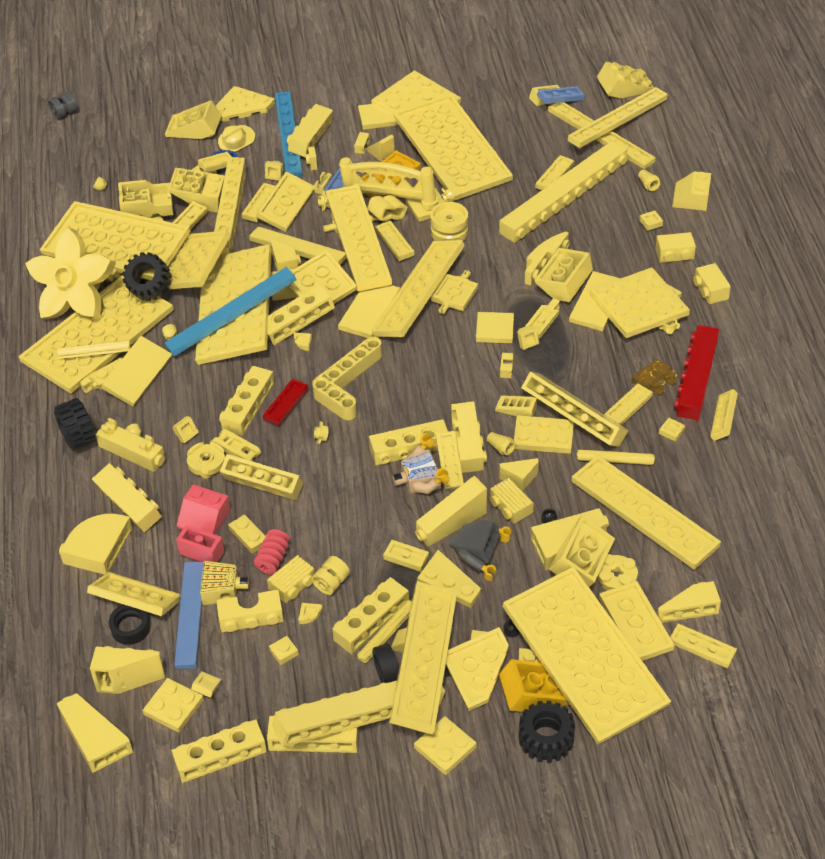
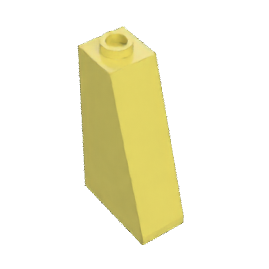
[415,476,487,547]
[531,508,609,570]
[57,693,133,773]

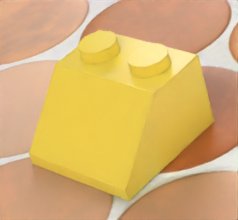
[672,171,711,211]

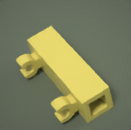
[96,418,165,472]

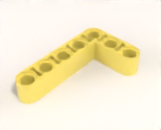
[312,337,382,420]

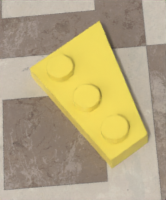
[417,550,481,608]

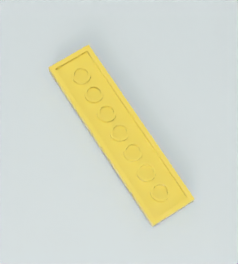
[326,185,392,292]
[371,240,465,337]
[571,455,721,570]
[389,581,457,735]

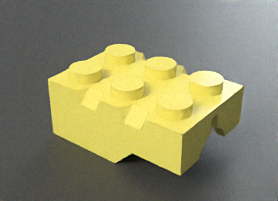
[118,180,173,218]

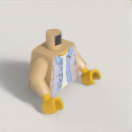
[392,433,449,494]

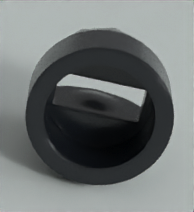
[541,508,557,524]
[503,619,520,638]

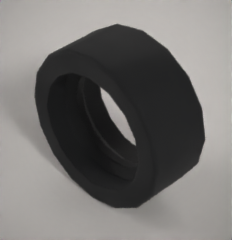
[108,605,150,645]
[372,643,399,683]

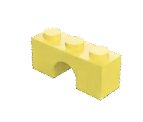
[216,590,284,633]

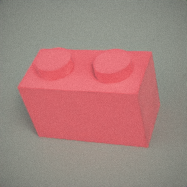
[176,525,224,563]

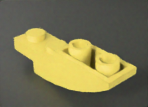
[525,232,570,286]

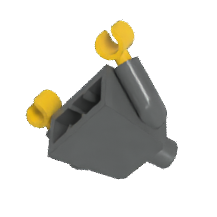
[449,519,511,581]

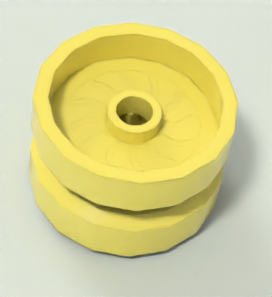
[430,202,468,241]

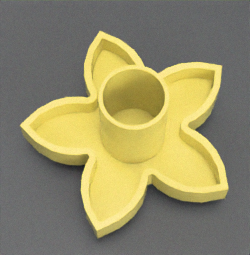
[25,227,116,319]

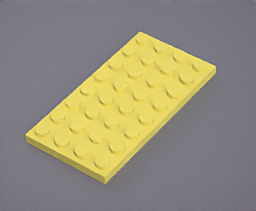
[394,93,513,200]
[40,201,191,280]
[195,244,271,365]
[19,276,174,394]
[502,567,671,745]

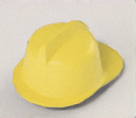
[218,125,255,152]

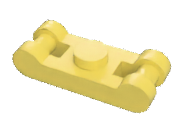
[211,429,261,462]

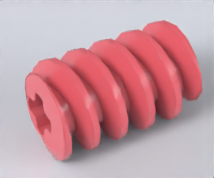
[254,529,290,575]

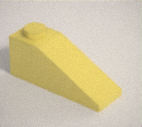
[657,581,721,623]

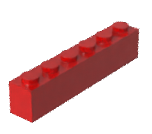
[674,325,719,421]

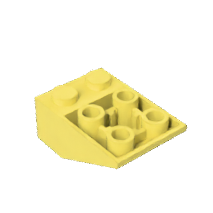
[597,62,654,98]
[168,168,225,213]
[90,646,165,694]

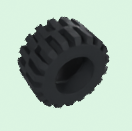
[122,252,172,301]
[54,398,96,451]
[519,700,575,763]

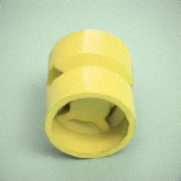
[311,556,350,595]

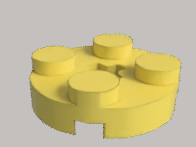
[187,442,225,479]
[596,554,638,591]

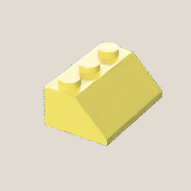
[535,248,593,302]

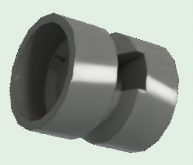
[48,91,78,119]

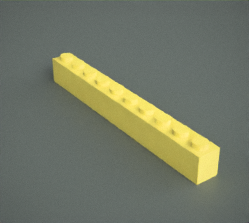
[499,140,628,243]

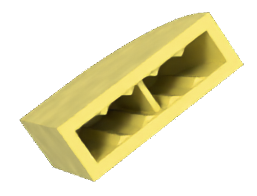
[59,514,132,575]

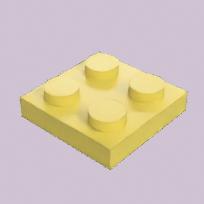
[142,678,204,733]
[414,716,477,775]

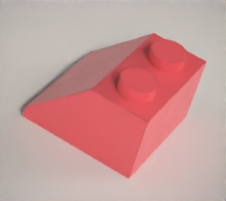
[177,485,231,535]

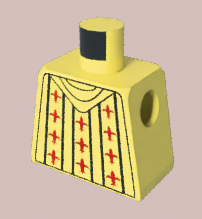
[200,561,249,605]

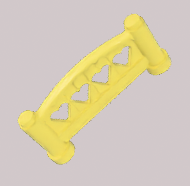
[339,157,439,210]

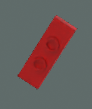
[262,378,309,426]

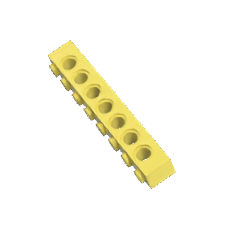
[214,157,247,256]

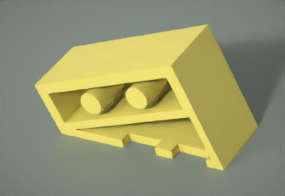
[451,401,487,473]

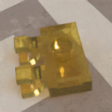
[632,359,678,396]

